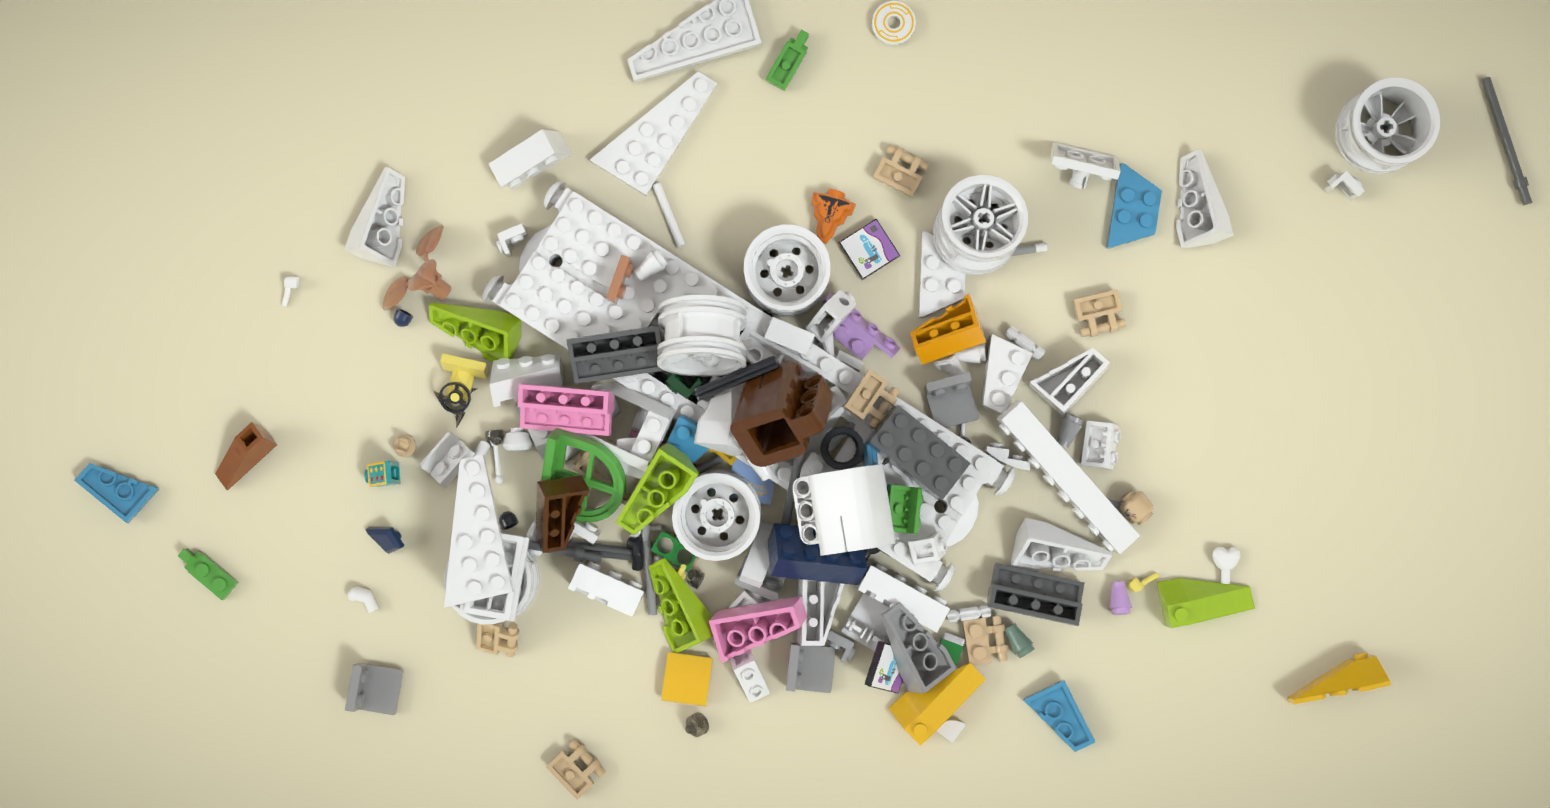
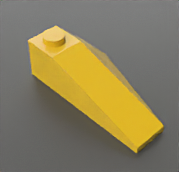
[1287,652,1391,704]
[889,662,986,746]

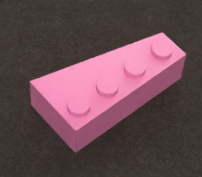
[709,596,807,663]

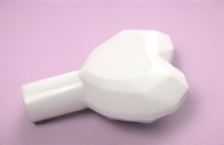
[1212,547,1241,584]

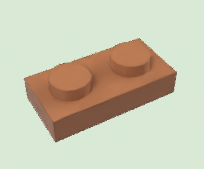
[606,255,634,304]

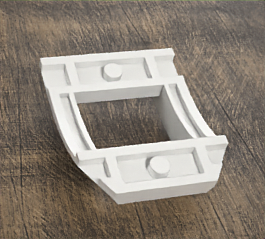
[580,382,676,472]

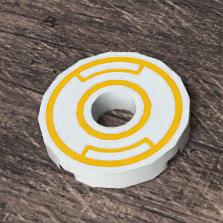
[871,0,916,46]

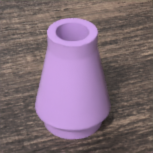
[1109,581,1132,615]

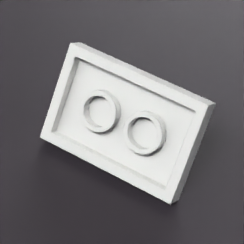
[1051,142,1120,189]

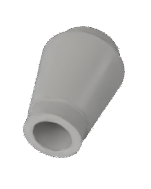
[1057,413,1083,448]

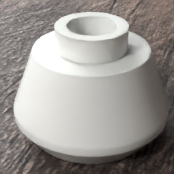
[502,428,533,451]

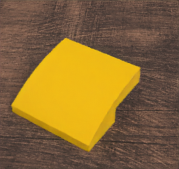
[661,652,713,707]

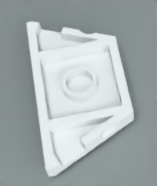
[919,231,966,318]

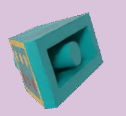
[364,461,401,487]

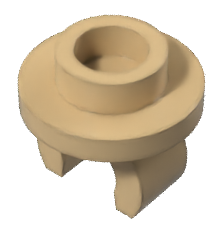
[393,435,416,458]

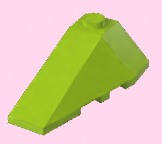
[1156,578,1255,628]

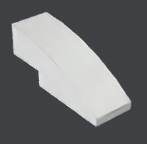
[739,521,773,588]

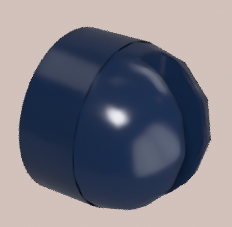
[393,308,414,327]

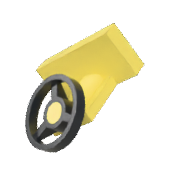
[439,353,488,413]

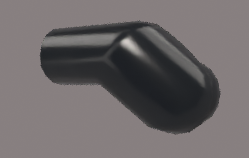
[627,537,644,571]

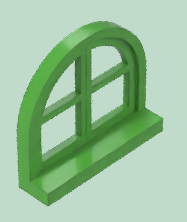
[541,428,627,522]

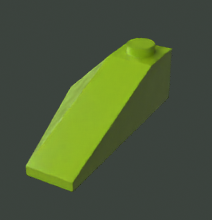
[429,302,521,362]
[615,443,699,535]
[649,558,713,653]

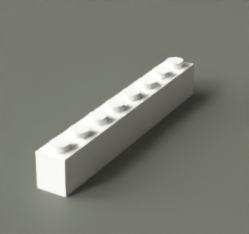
[996,400,1140,554]

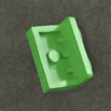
[887,484,923,534]

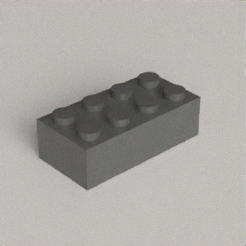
[865,405,971,500]

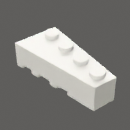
[856,563,950,632]

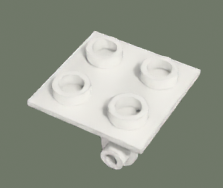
[841,593,889,651]

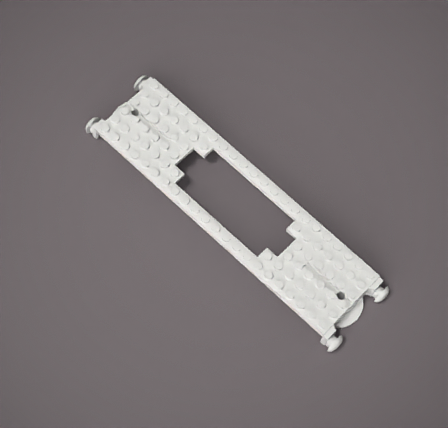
[482,181,1015,592]

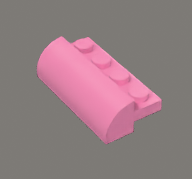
[518,383,614,436]

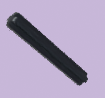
[695,356,779,401]

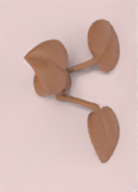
[383,225,451,310]

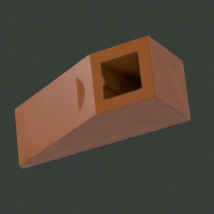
[215,422,277,490]

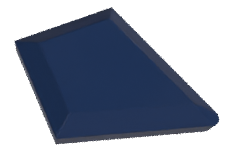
[365,527,405,554]

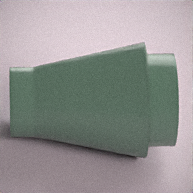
[1005,623,1035,659]

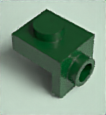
[666,373,702,399]

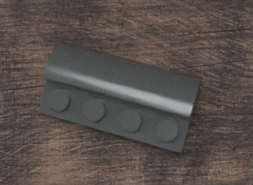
[566,325,664,384]
[987,563,1085,627]

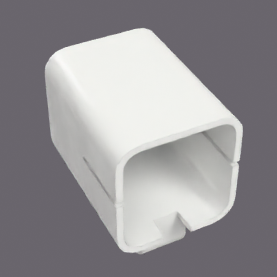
[793,464,896,556]

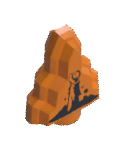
[811,189,856,244]

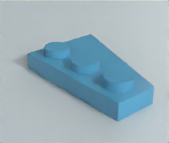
[667,414,709,463]
[74,463,159,524]
[1023,679,1095,752]

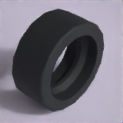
[820,426,865,470]

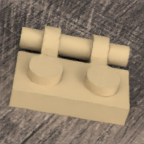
[873,144,929,198]
[1073,289,1126,337]
[843,369,900,430]
[962,615,1008,666]
[476,622,519,657]
[546,739,606,800]

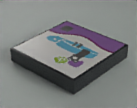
[839,218,900,280]
[864,641,903,694]

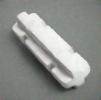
[1004,326,1045,360]
[946,605,991,623]

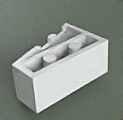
[489,129,572,189]

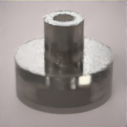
[685,712,709,737]

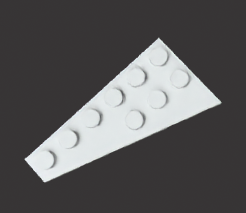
[627,0,762,83]
[590,72,717,197]
[444,454,514,608]

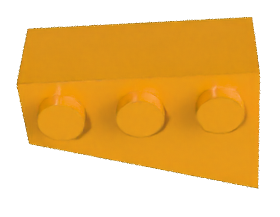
[910,293,986,365]

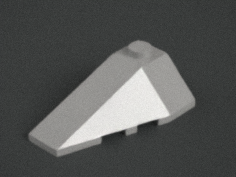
[881,602,957,693]

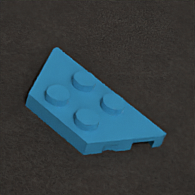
[1106,163,1162,249]

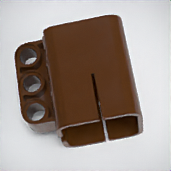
[730,361,833,467]

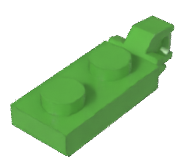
[765,29,809,92]
[178,548,239,600]

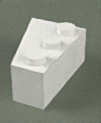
[980,334,1033,416]
[1029,348,1110,417]
[489,354,564,407]
[568,561,645,617]
[797,579,844,646]

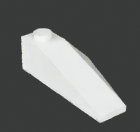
[344,167,405,267]
[694,375,744,456]
[1010,518,1113,572]

